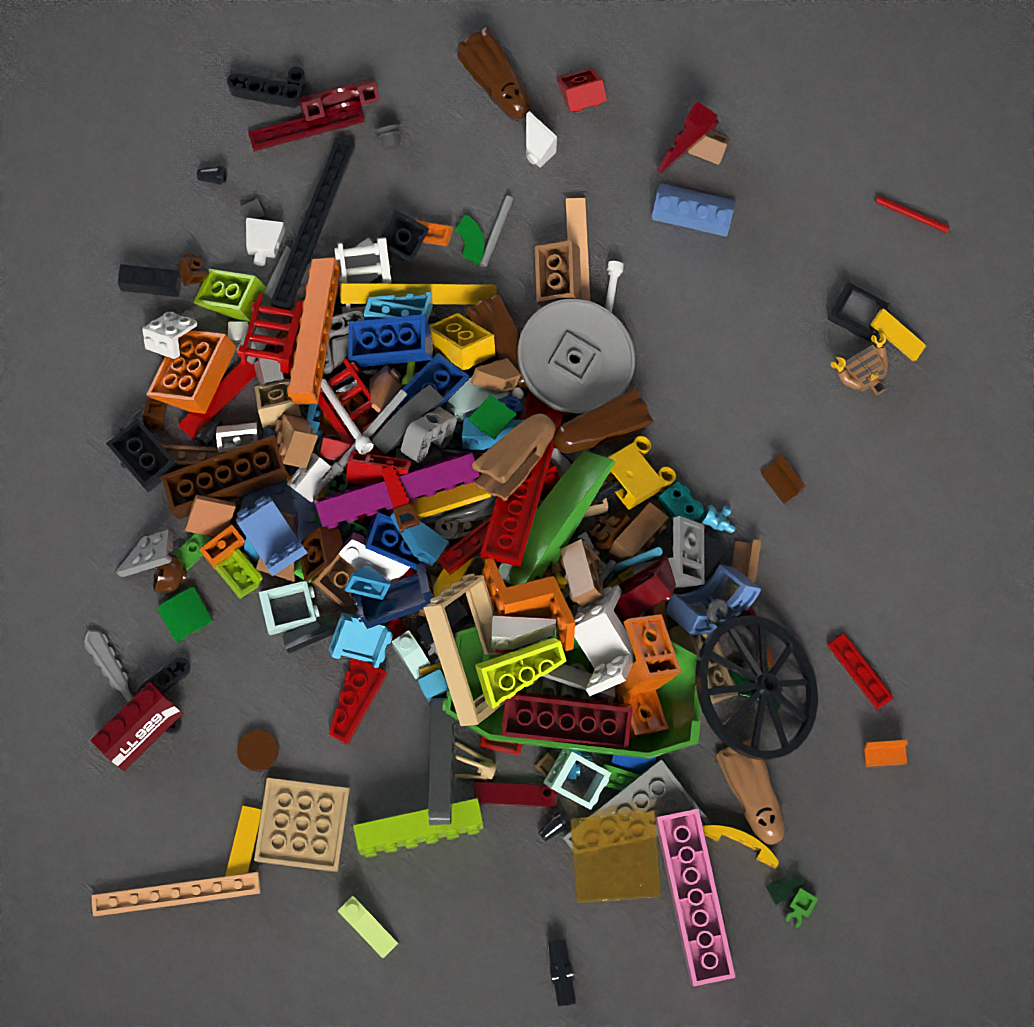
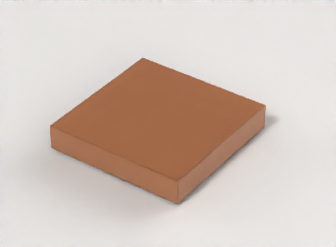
[184,495,236,537]

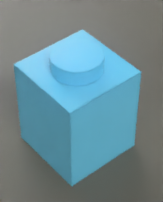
[418,669,448,702]

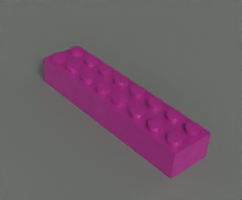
[313,450,480,529]

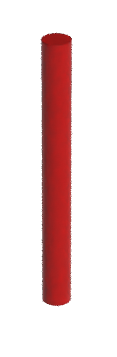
[876,196,950,233]

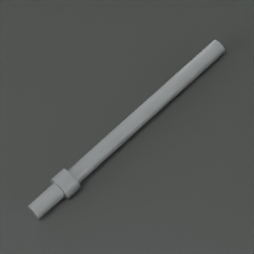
[321,389,407,486]

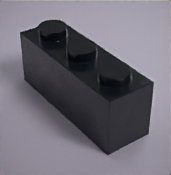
[117,264,182,297]

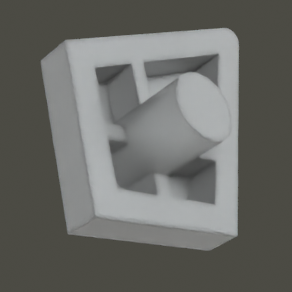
[332,335,349,369]

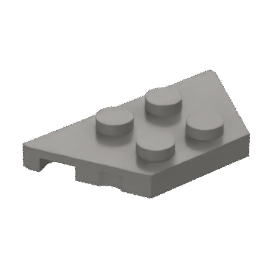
[116,530,174,577]

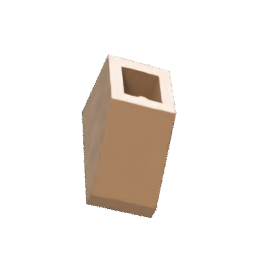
[471,358,521,393]

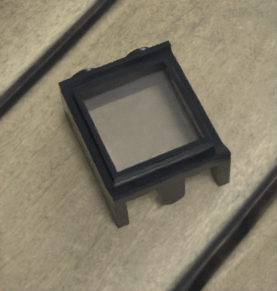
[828,281,890,341]

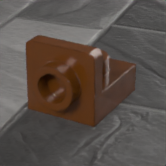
[143,399,167,431]

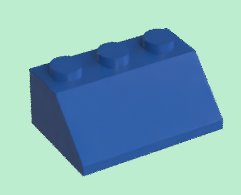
[365,512,421,570]

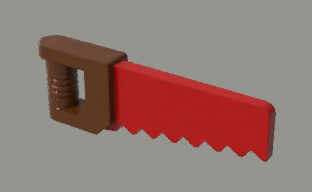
[381,465,420,533]

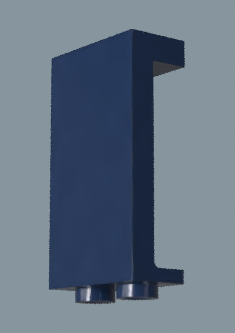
[353,562,435,629]

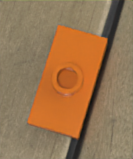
[416,220,453,246]

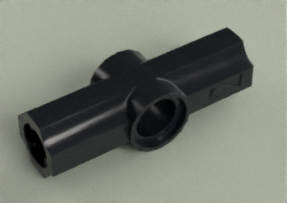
[548,939,576,1007]

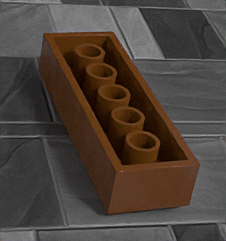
[161,435,291,519]

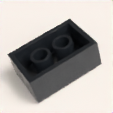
[106,418,179,493]

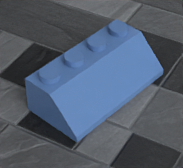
[652,183,736,237]

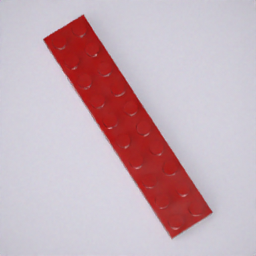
[480,389,564,567]

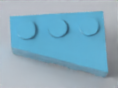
[364,292,433,320]

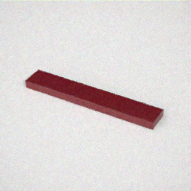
[248,105,365,152]

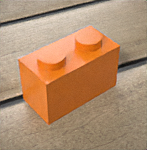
[199,525,245,570]

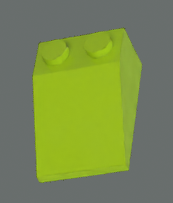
[194,269,266,322]

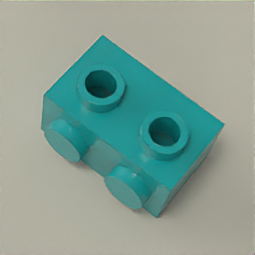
[658,482,704,522]

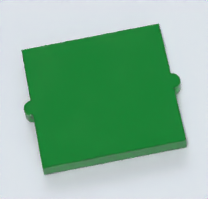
[468,395,517,440]

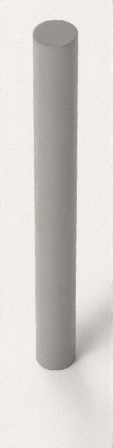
[480,195,513,267]

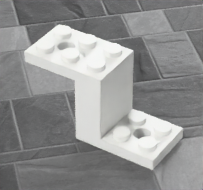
[574,585,635,696]

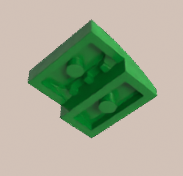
[157,586,214,642]

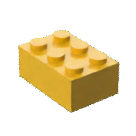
[429,313,495,370]

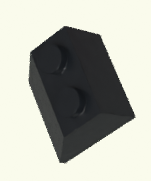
[376,210,429,263]

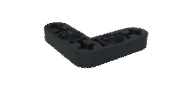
[138,658,191,734]

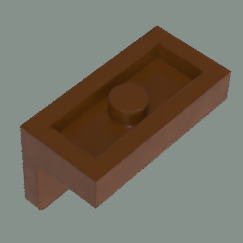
[761,454,805,504]

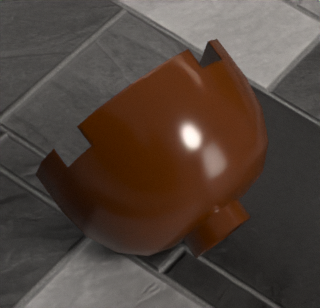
[153,553,187,593]

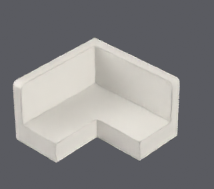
[287,452,331,502]

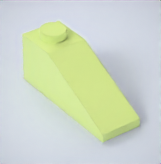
[338,896,398,958]

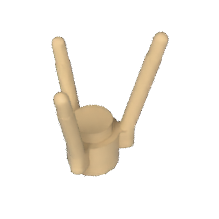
[455,741,497,782]

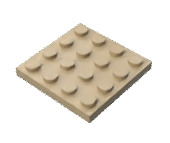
[254,778,350,872]

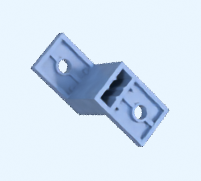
[235,495,307,576]

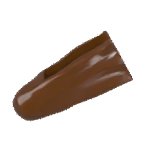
[457,27,531,120]
[465,293,529,392]
[553,388,654,453]

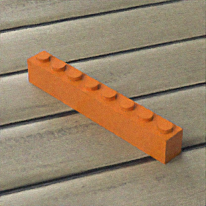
[287,258,341,405]

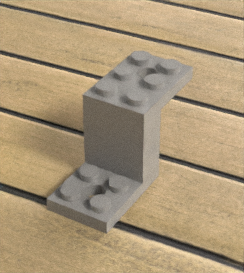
[633,516,704,617]

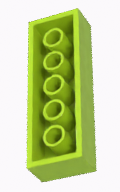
[353,798,483,858]

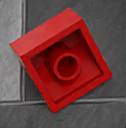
[557,68,607,112]

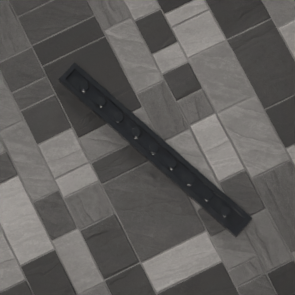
[270,138,355,310]

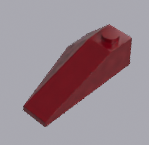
[657,101,720,174]

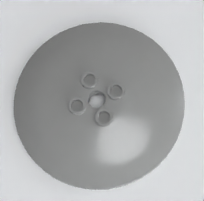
[517,299,635,415]

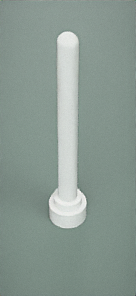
[605,261,624,313]
[321,378,373,455]

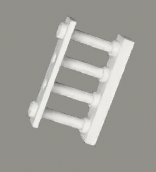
[334,237,391,322]

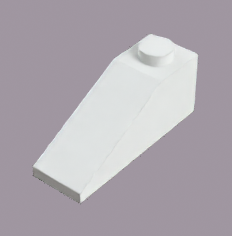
[491,616,556,650]

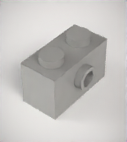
[254,358,284,386]

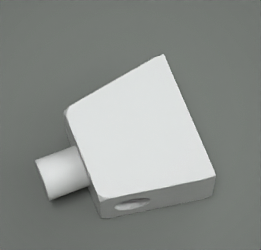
[246,218,285,266]

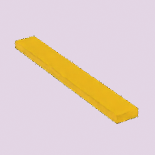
[340,283,497,304]

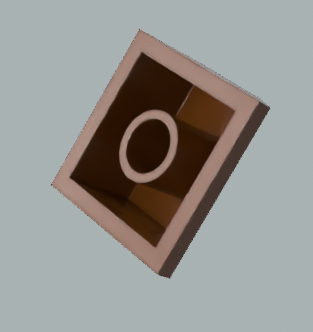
[300,527,343,582]

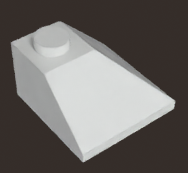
[526,111,557,167]

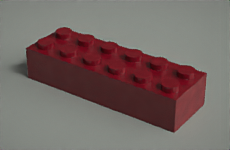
[501,691,633,750]

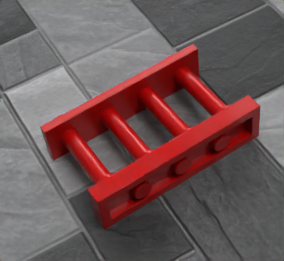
[238,294,303,373]
[318,358,391,443]

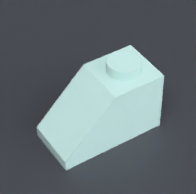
[392,630,431,679]

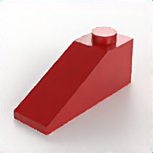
[346,451,412,485]

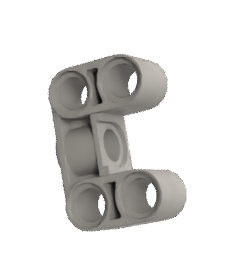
[401,407,457,463]

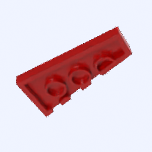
[329,658,388,745]

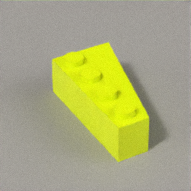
[475,638,566,709]

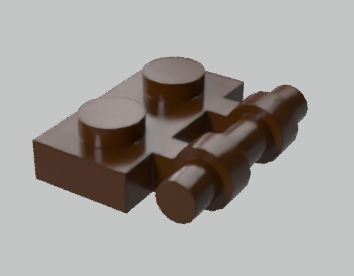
[587,513,631,549]

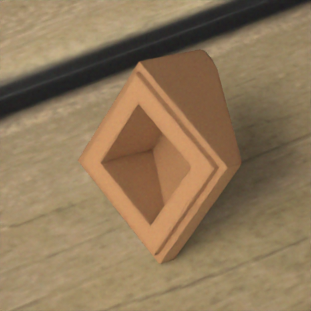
[535,750,559,778]

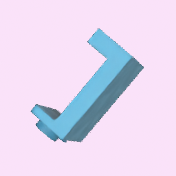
[328,612,392,668]

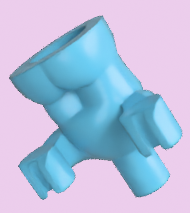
[701,505,735,534]

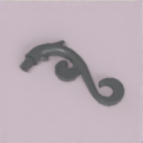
[434,472,497,540]
[707,599,758,678]

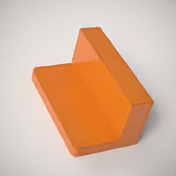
[863,740,908,767]

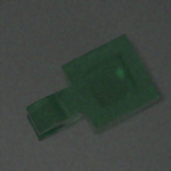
[766,875,805,906]

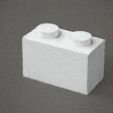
[216,422,259,453]

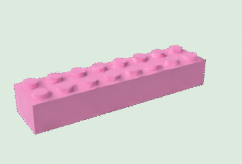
[655,809,735,986]

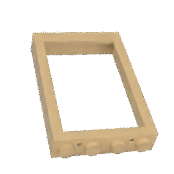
[423,574,505,726]

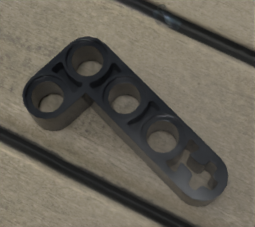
[227,67,306,108]

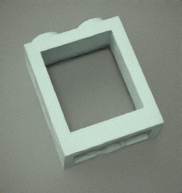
[259,581,320,635]
[544,749,611,809]

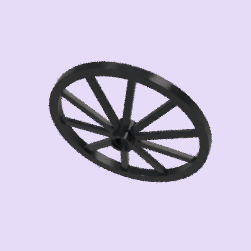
[696,615,818,760]

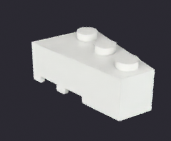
[339,532,410,584]

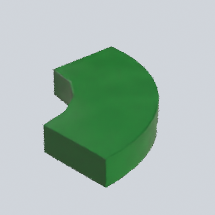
[455,214,484,266]

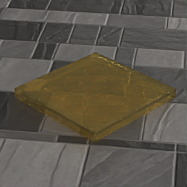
[570,812,661,903]

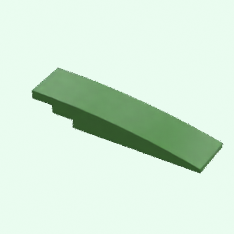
[498,451,615,586]

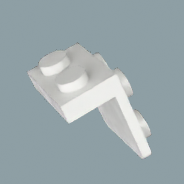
[142,312,197,359]

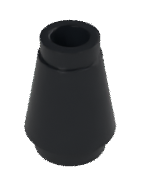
[197,165,227,185]
[195,417,222,447]
[538,812,569,842]

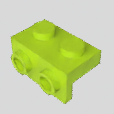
[215,548,263,599]

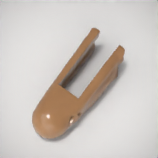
[472,414,556,501]
[716,738,785,845]

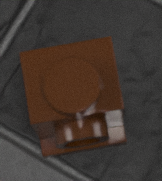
[177,253,209,285]

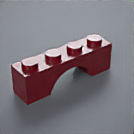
[298,77,380,121]

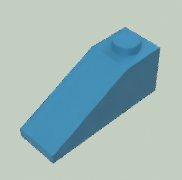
[462,418,524,450]
[390,512,449,567]

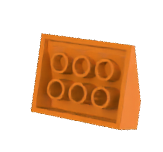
[146,330,237,414]

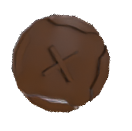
[237,730,279,772]

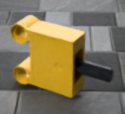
[594,436,676,510]

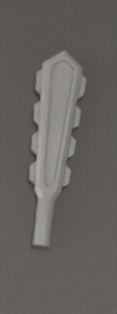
[84,630,134,703]

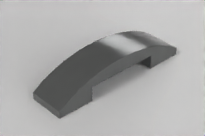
[372,385,444,456]

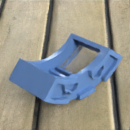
[666,564,761,635]

